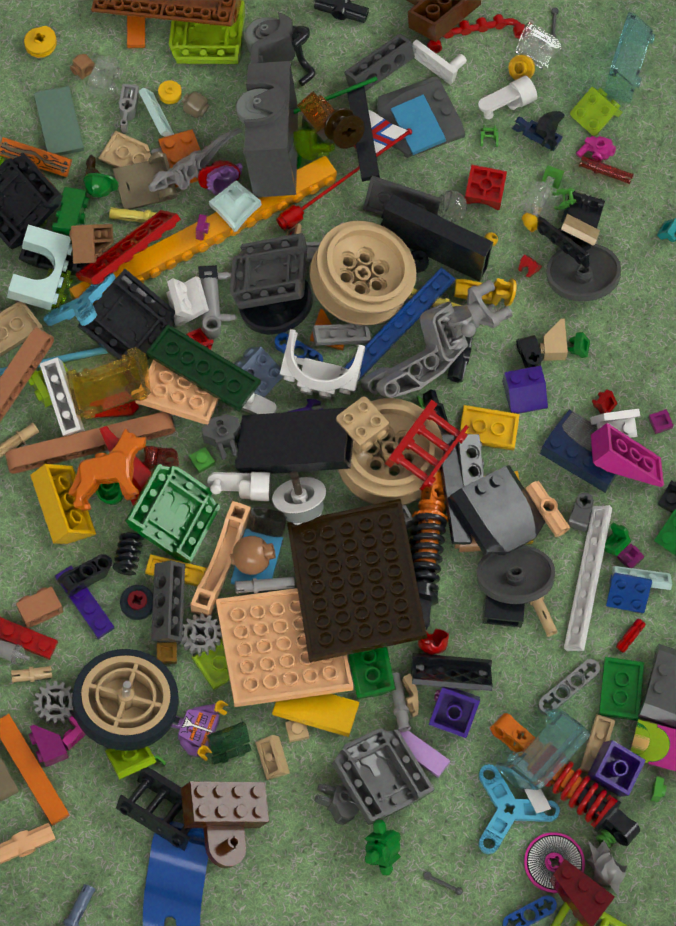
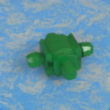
[364,819,401,876]

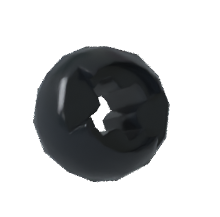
[411,250,429,273]

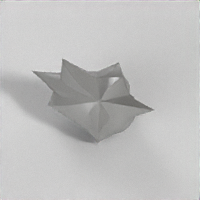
[586,841,628,897]

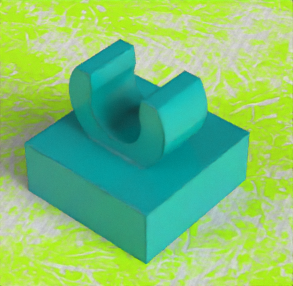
[657,218,676,242]

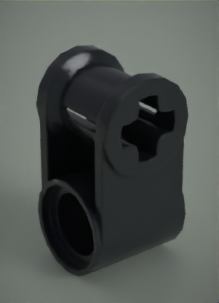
[516,335,542,368]

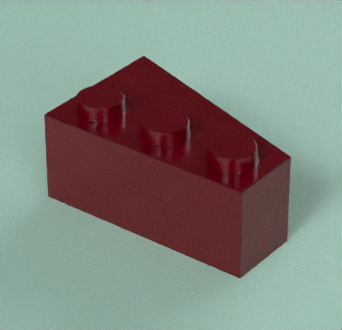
[550,859,615,926]

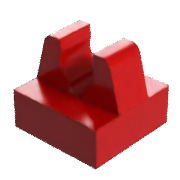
[518,255,542,278]
[592,389,618,414]

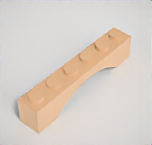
[190,501,251,618]

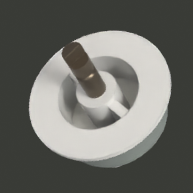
[272,471,326,525]

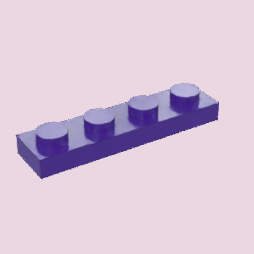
[55,566,115,639]

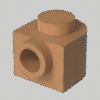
[70,54,96,80]

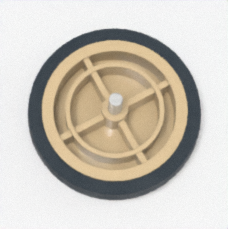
[72,649,179,751]

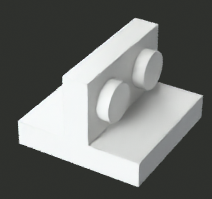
[166,276,209,327]
[590,409,640,438]

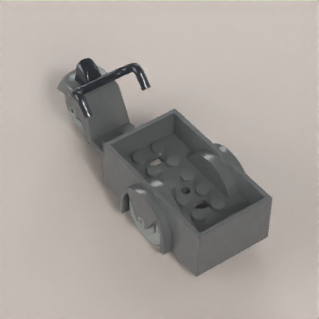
[236,12,315,197]

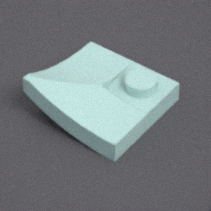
[209,181,262,232]

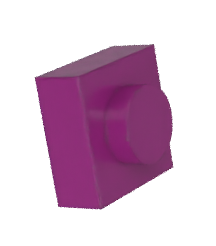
[196,214,210,240]
[648,409,674,434]

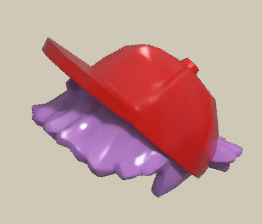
[197,160,243,195]

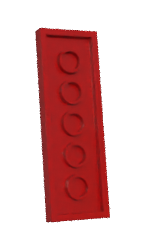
[75,210,181,285]

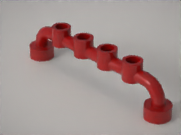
[427,14,528,53]

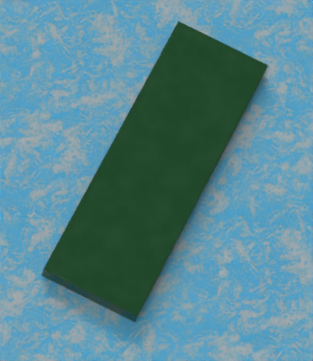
[146,324,261,412]

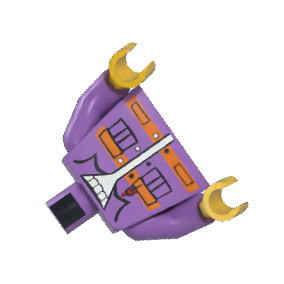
[171,700,228,761]

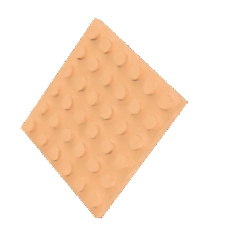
[216,588,353,707]

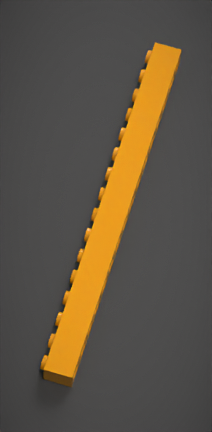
[70,155,337,306]

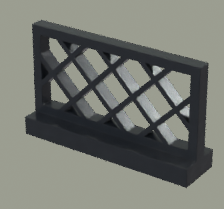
[411,653,493,691]

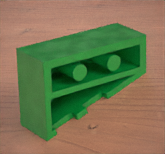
[52,187,90,244]

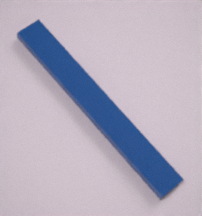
[344,267,455,381]

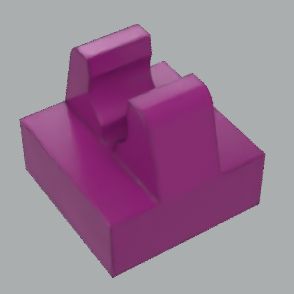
[616,543,645,568]

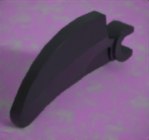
[535,111,565,151]

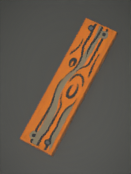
[0,137,73,177]

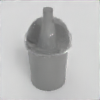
[0,640,30,664]

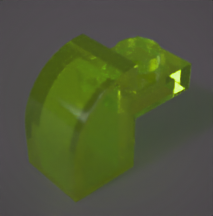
[293,129,335,160]

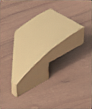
[402,674,419,717]

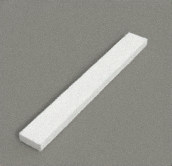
[564,505,612,651]

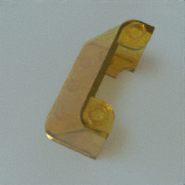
[66,347,151,419]

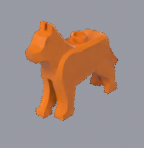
[68,429,146,511]

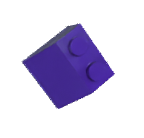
[502,366,548,414]

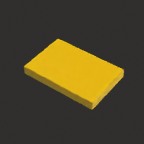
[459,405,520,451]

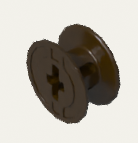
[324,108,365,149]

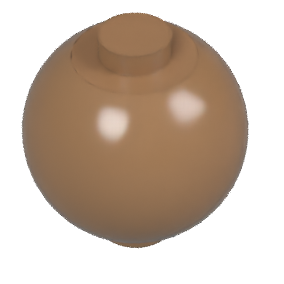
[230,536,276,575]

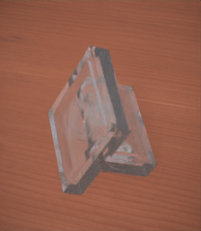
[515,22,563,70]
[519,176,566,225]

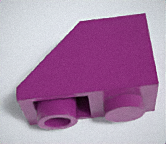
[28,725,68,767]

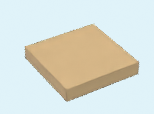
[561,214,600,245]

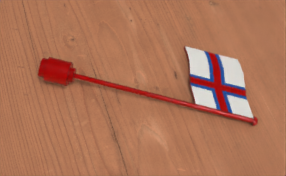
[276,110,412,231]

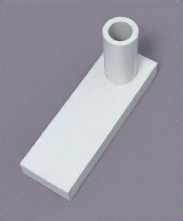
[412,39,467,85]

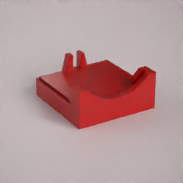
[464,164,507,210]

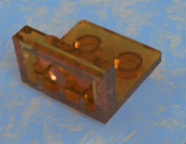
[297,91,335,132]

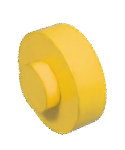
[158,80,182,104]

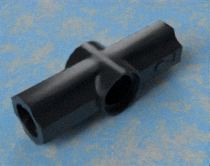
[314,0,369,23]
[447,335,474,383]

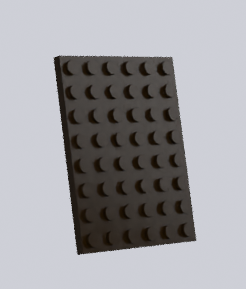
[287,499,427,663]

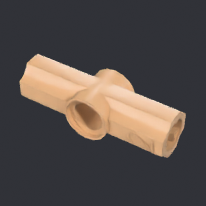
[525,481,570,537]
[0,823,56,864]

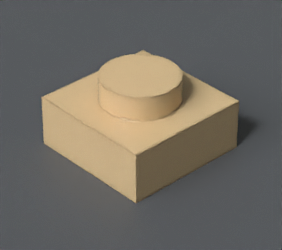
[285,721,309,742]

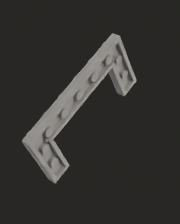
[306,242,371,346]

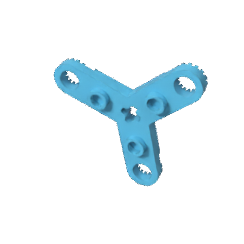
[43,273,116,326]
[478,764,560,854]

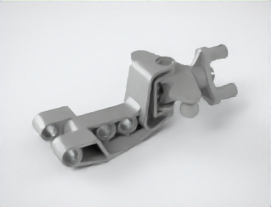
[361,279,513,398]

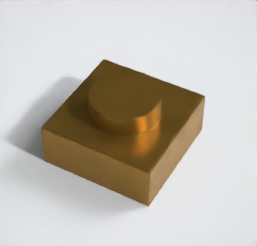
[157,642,177,664]

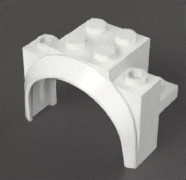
[280,329,365,400]

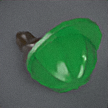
[83,155,119,198]

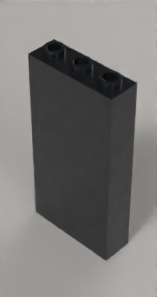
[381,194,493,282]
[235,407,353,474]

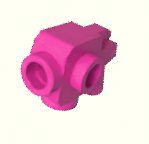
[576,136,616,161]

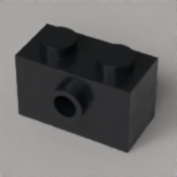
[482,595,525,628]

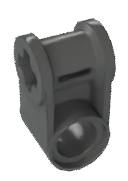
[568,492,594,532]

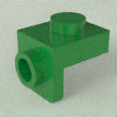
[604,523,631,557]

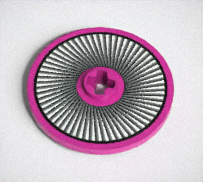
[524,832,585,894]

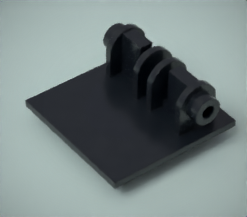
[561,191,605,229]

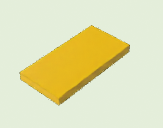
[272,694,360,737]

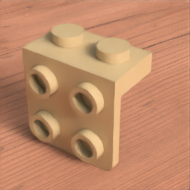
[336,397,390,454]

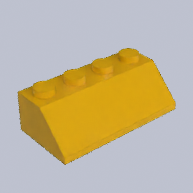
[30,464,96,544]

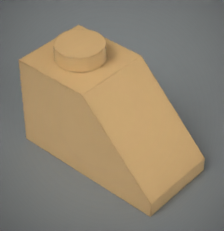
[539,319,568,361]

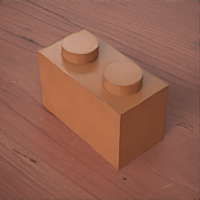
[16,586,63,629]

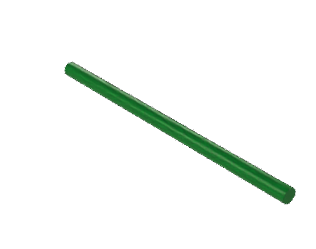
[293,76,378,114]

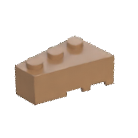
[69,224,114,264]

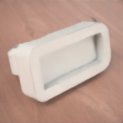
[242,393,276,415]

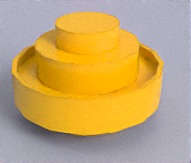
[508,55,535,80]

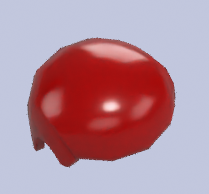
[418,629,449,655]

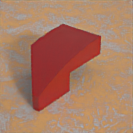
[186,328,214,350]

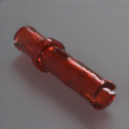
[579,156,634,185]

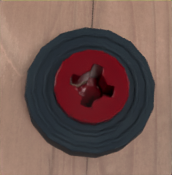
[120,585,153,620]

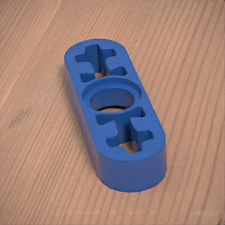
[274,333,323,362]
[502,895,557,926]

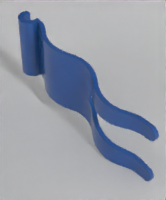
[143,818,208,926]

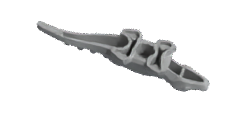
[148,128,242,192]

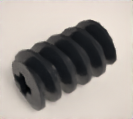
[113,532,144,576]

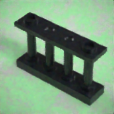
[116,767,192,851]

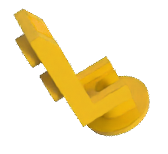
[454,278,517,306]

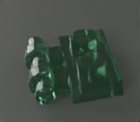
[206,721,251,765]

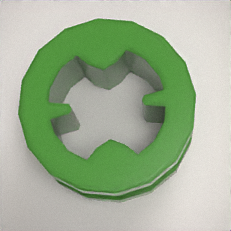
[596,829,616,849]

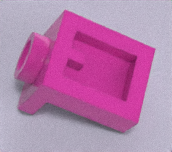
[62,716,86,751]

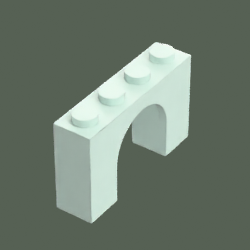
[7,225,72,310]

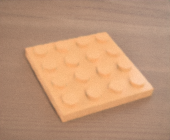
[135,360,219,425]

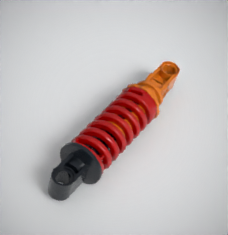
[490,713,640,846]

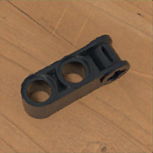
[57,554,112,596]

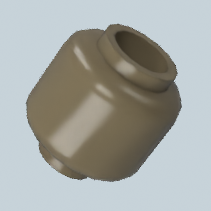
[182,91,209,118]

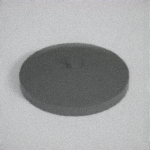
[546,244,621,301]
[477,545,555,604]

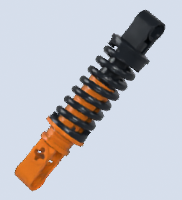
[410,468,448,630]

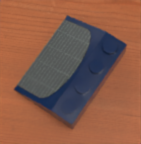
[540,409,617,493]

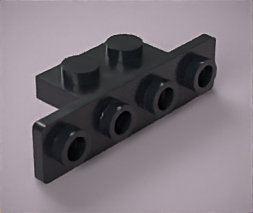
[537,216,591,268]

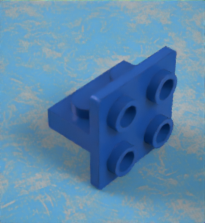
[606,573,652,613]

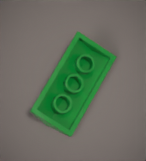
[349,647,396,699]

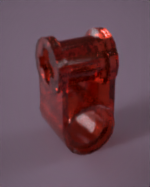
[142,446,179,470]

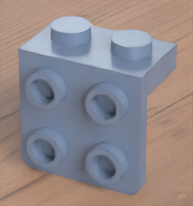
[234,347,283,397]

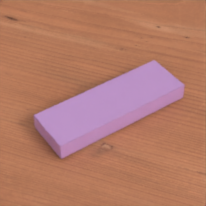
[399,731,450,778]

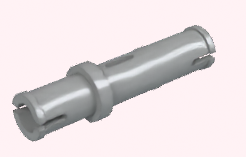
[235,576,295,594]
[392,672,411,732]

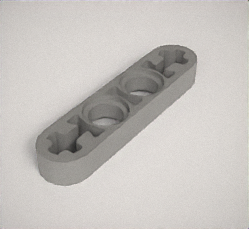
[538,659,600,715]

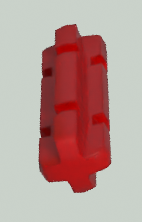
[616,619,646,653]

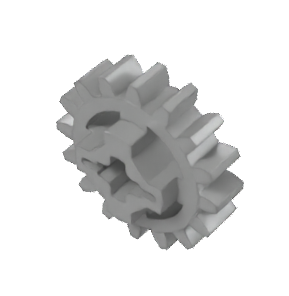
[181,613,222,656]
[33,681,74,725]

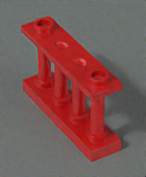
[385,399,469,491]

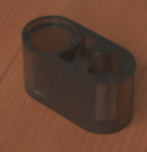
[248,507,287,537]

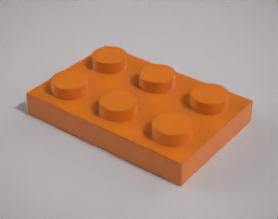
[158,129,207,188]

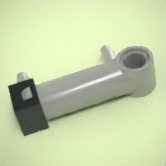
[198,265,236,339]

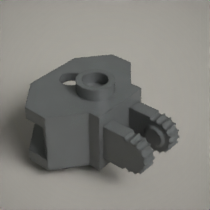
[201,414,241,460]
[314,784,359,825]

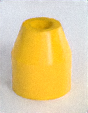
[522,213,538,232]

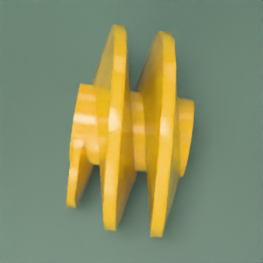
[24,26,57,58]

